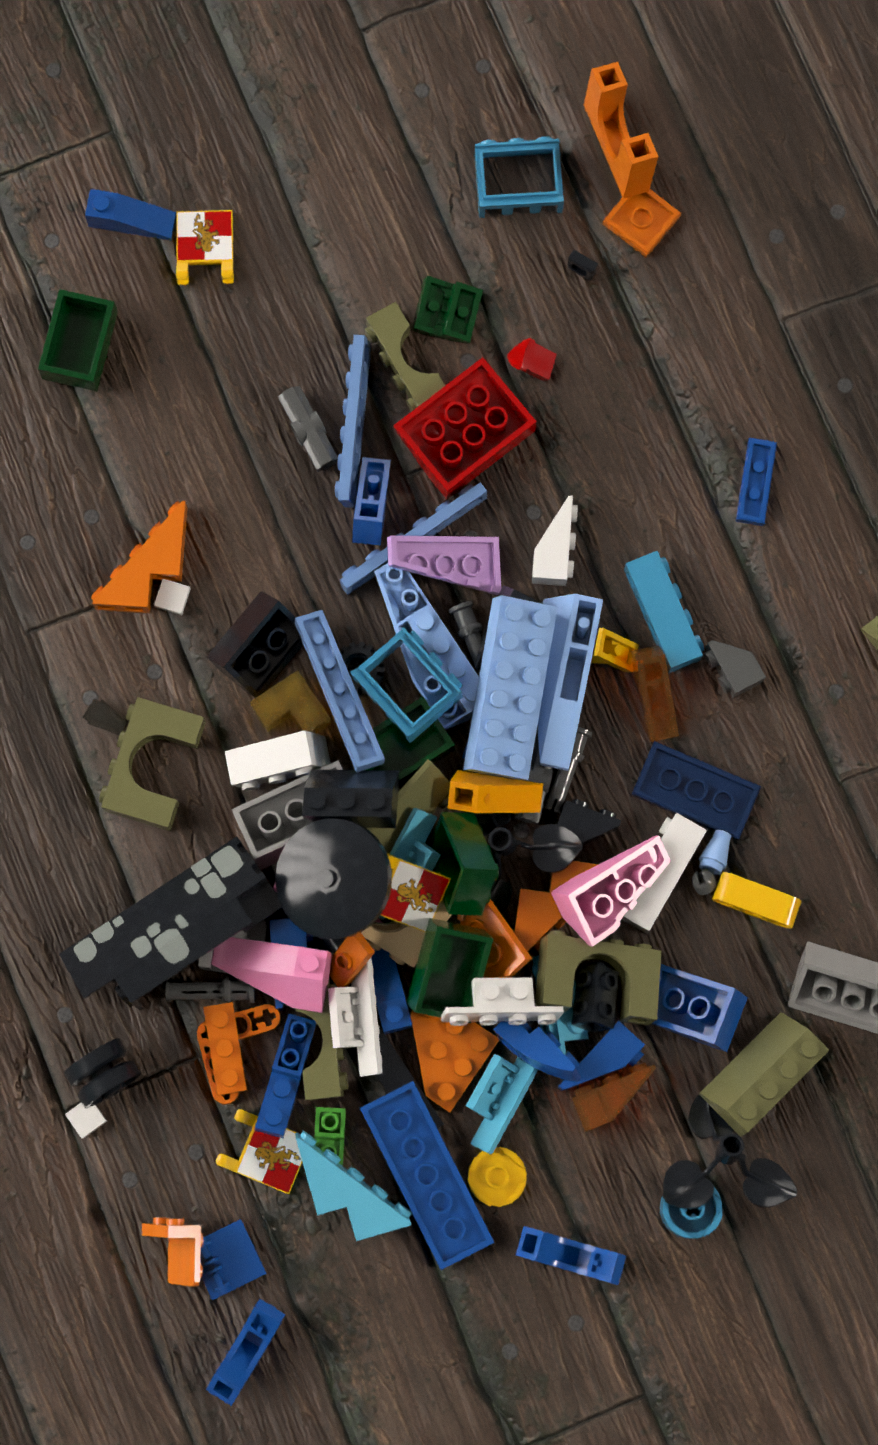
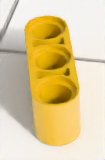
[712,872,802,929]

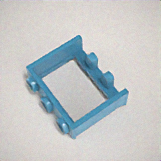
[475,136,564,218]
[350,627,463,743]

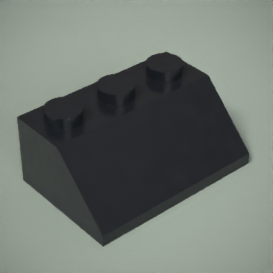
[206,591,303,700]
[302,770,399,828]

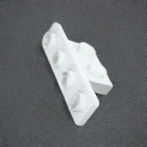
[328,958,382,1077]
[441,978,564,1026]

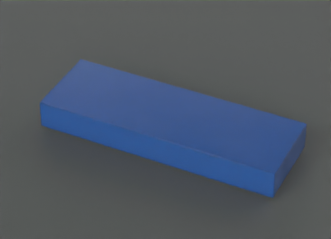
[735,438,777,526]

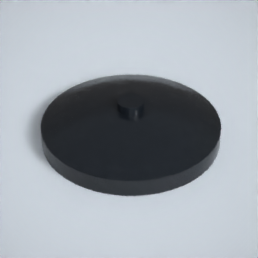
[275,819,392,939]

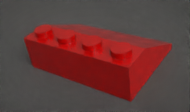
[393,357,537,499]

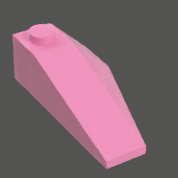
[551,835,671,947]
[212,937,333,1013]

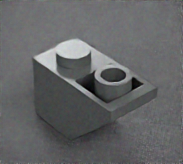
[704,640,766,698]

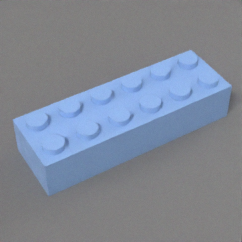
[463,595,558,780]

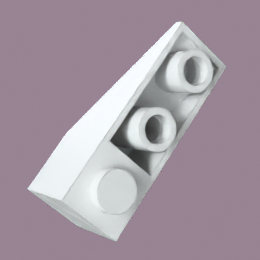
[532,496,578,586]

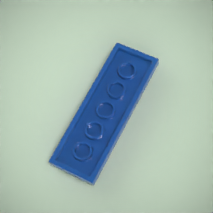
[360,1081,494,1270]

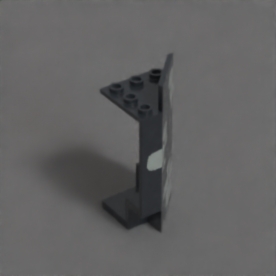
[59,836,285,1010]

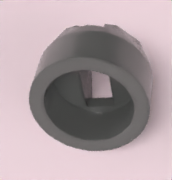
[692,869,717,895]

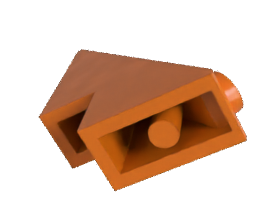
[91,501,188,613]
[514,861,599,952]

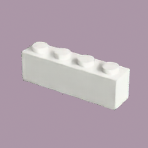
[621,813,707,934]

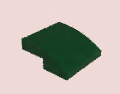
[411,275,483,344]

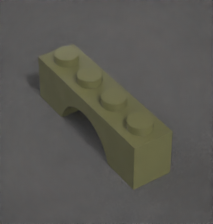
[364,302,445,412]
[296,978,348,1100]

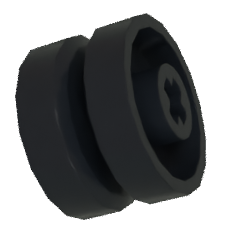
[64,1038,141,1109]

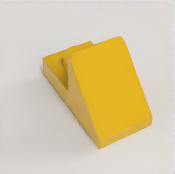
[591,628,639,672]

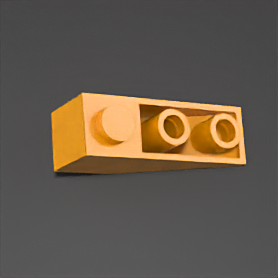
[448,770,543,813]

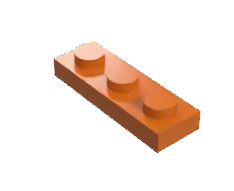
[203,1002,247,1096]

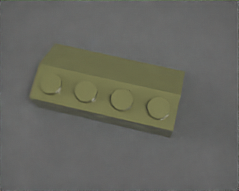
[367,759,450,854]
[699,1012,829,1137]

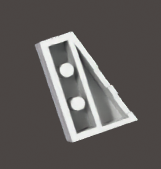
[225,730,331,791]

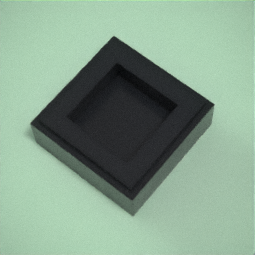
[567,250,598,281]

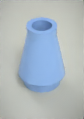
[699,830,732,875]

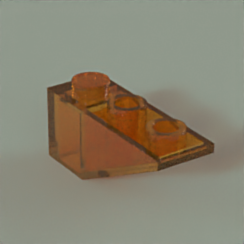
[570,1062,656,1132]

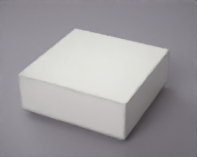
[154,579,191,616]
[65,1103,107,1139]

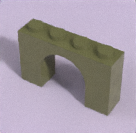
[99,697,206,832]
[535,931,661,1026]

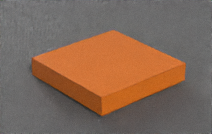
[602,189,681,257]

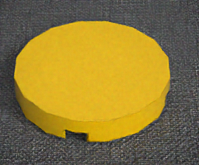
[468,1147,527,1207]

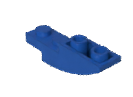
[255,1014,317,1138]
[493,1021,581,1082]

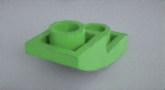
[314,1107,346,1166]

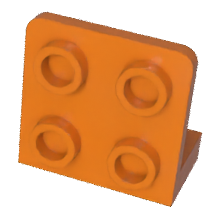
[142,1217,203,1287]

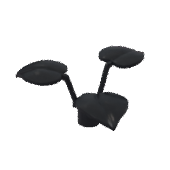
[466,812,583,913]
[663,1095,798,1209]

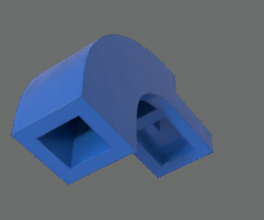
[516,1226,626,1285]
[206,1299,286,1406]

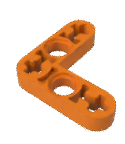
[197,1004,281,1105]

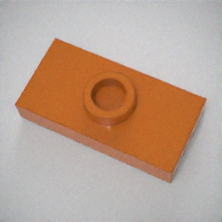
[329,933,375,987]

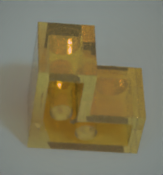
[249,670,331,734]

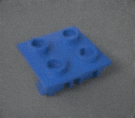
[200,1219,267,1300]

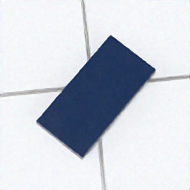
[631,741,761,840]

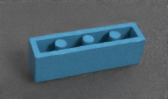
[624,551,705,674]

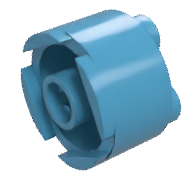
[660,1187,722,1239]

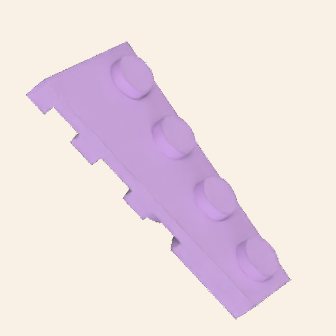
[387,536,501,595]

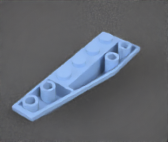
[374,563,479,730]
[537,594,603,771]

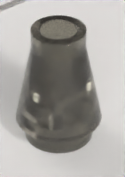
[83,698,128,736]

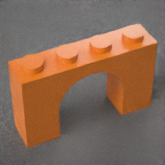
[584,62,658,199]

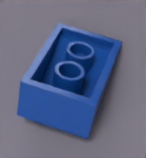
[651,964,748,1052]

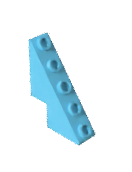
[295,1131,412,1241]

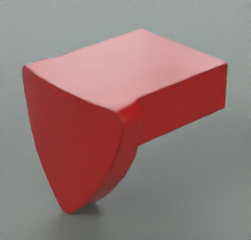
[507,338,557,381]

